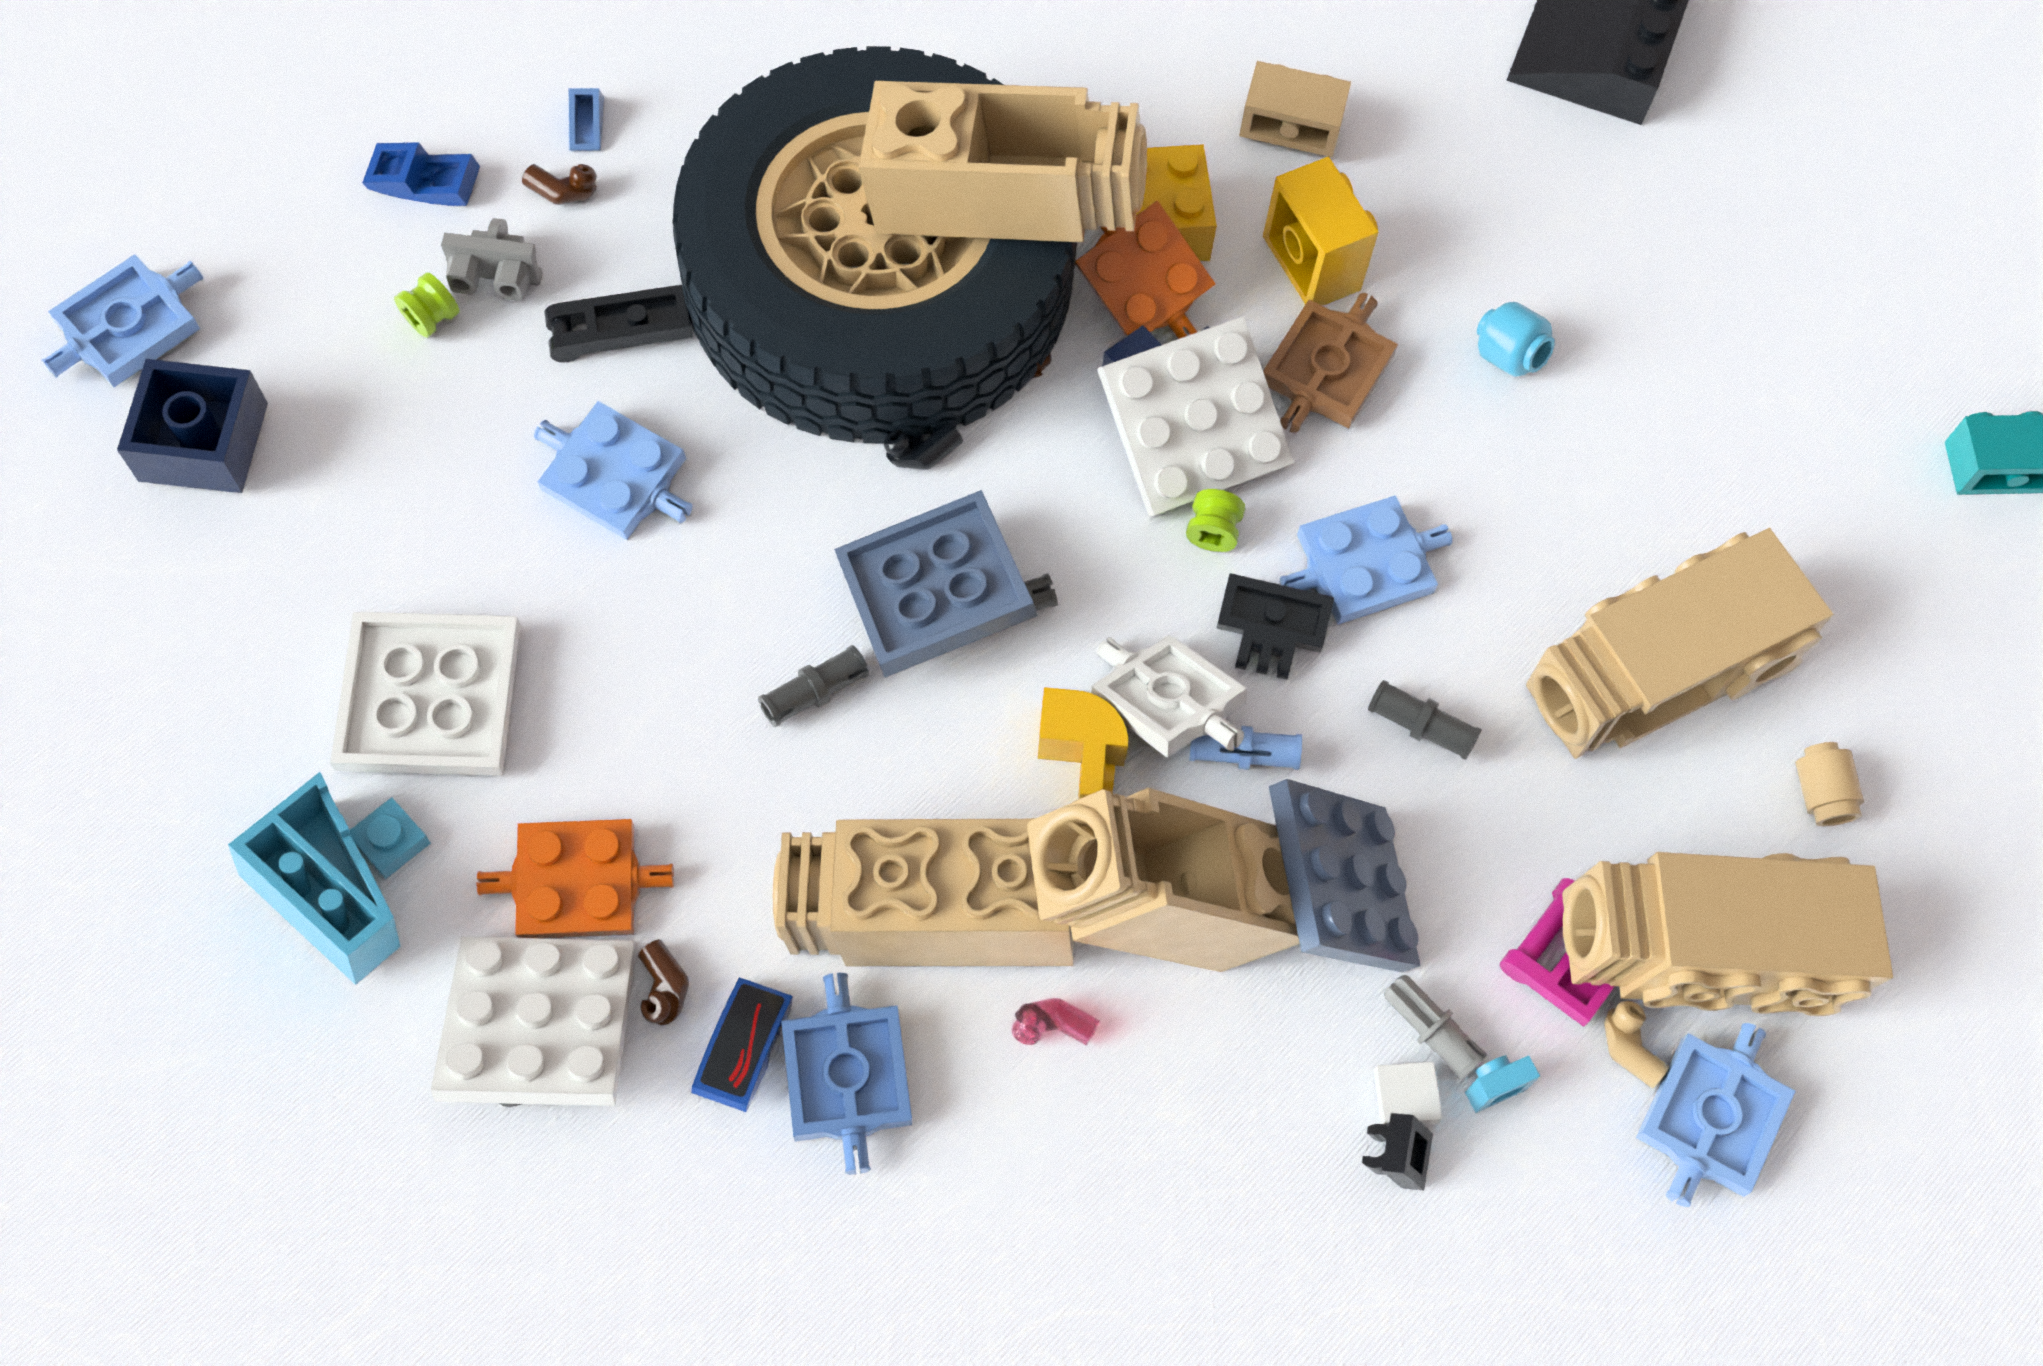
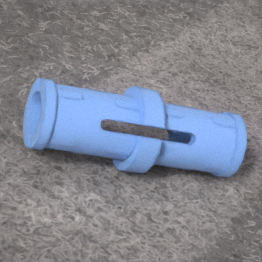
[1189,726,1302,770]

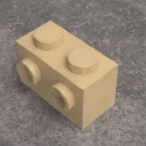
[1239,60,1351,157]

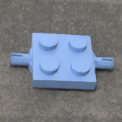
[41,254,204,387]
[534,401,692,540]
[1280,495,1452,625]
[1636,1023,1795,1207]

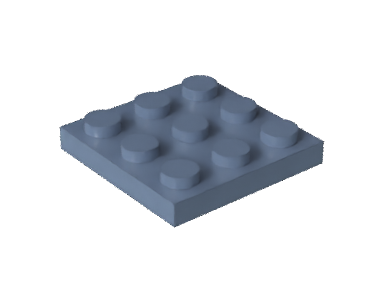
[834,490,1038,678]
[1269,779,1421,972]

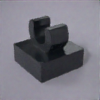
[1362,1113,1433,1191]

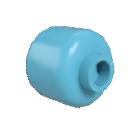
[1477,301,1555,377]

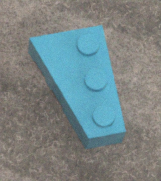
[228,772,401,985]

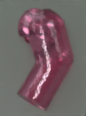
[1011,998,1100,1046]

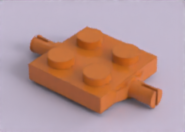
[1075,200,1216,339]
[476,819,674,938]

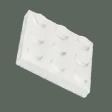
[1097,316,1294,516]
[330,611,521,776]
[430,936,636,1106]

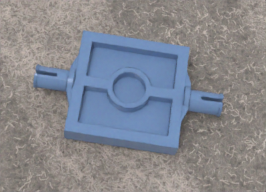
[781,972,912,1175]

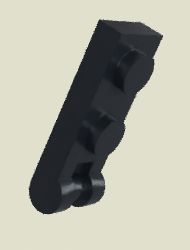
[544,284,693,363]

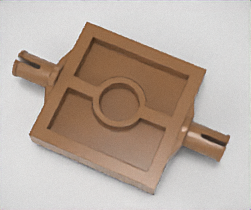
[1263,293,1398,433]

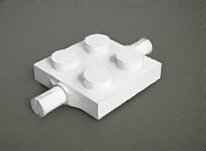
[1091,635,1247,758]

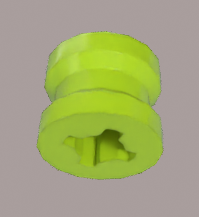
[394,272,460,338]
[1186,489,1246,552]

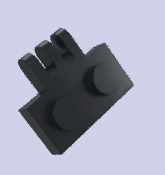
[1216,573,1334,680]

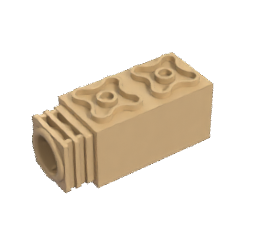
[858,81,1147,242]
[1526,527,1834,759]
[1027,787,1300,972]
[772,818,1074,967]
[1562,852,1894,1016]

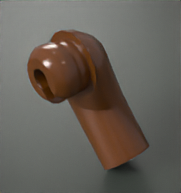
[638,939,689,1025]

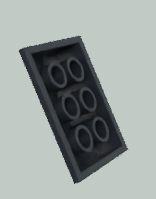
[1506,0,1689,125]

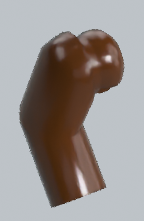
[522,164,597,205]

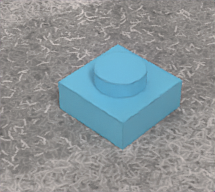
[350,797,431,879]
[1465,1055,1540,1113]

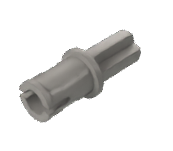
[1384,975,1487,1080]

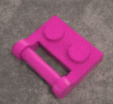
[1499,878,1615,1027]

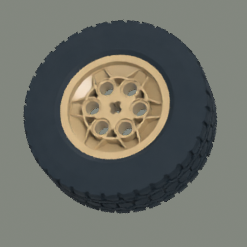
[672,46,1077,444]

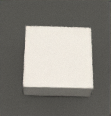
[1373,1061,1443,1127]

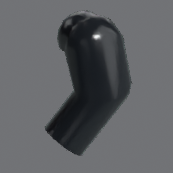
[884,423,963,470]

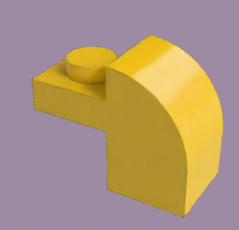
[1037,687,1128,800]

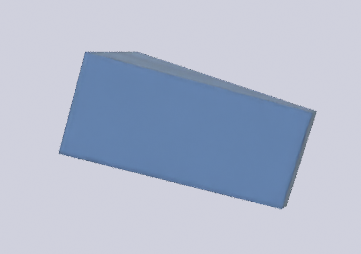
[568,88,604,151]

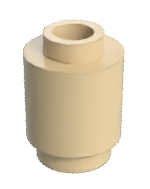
[1795,742,1864,827]

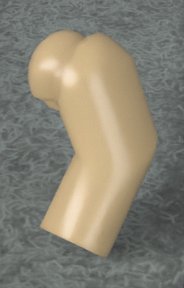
[1604,1001,1669,1089]

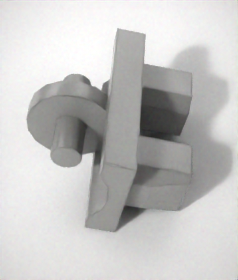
[441,218,543,301]

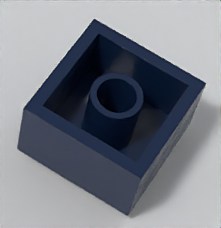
[117,359,268,493]

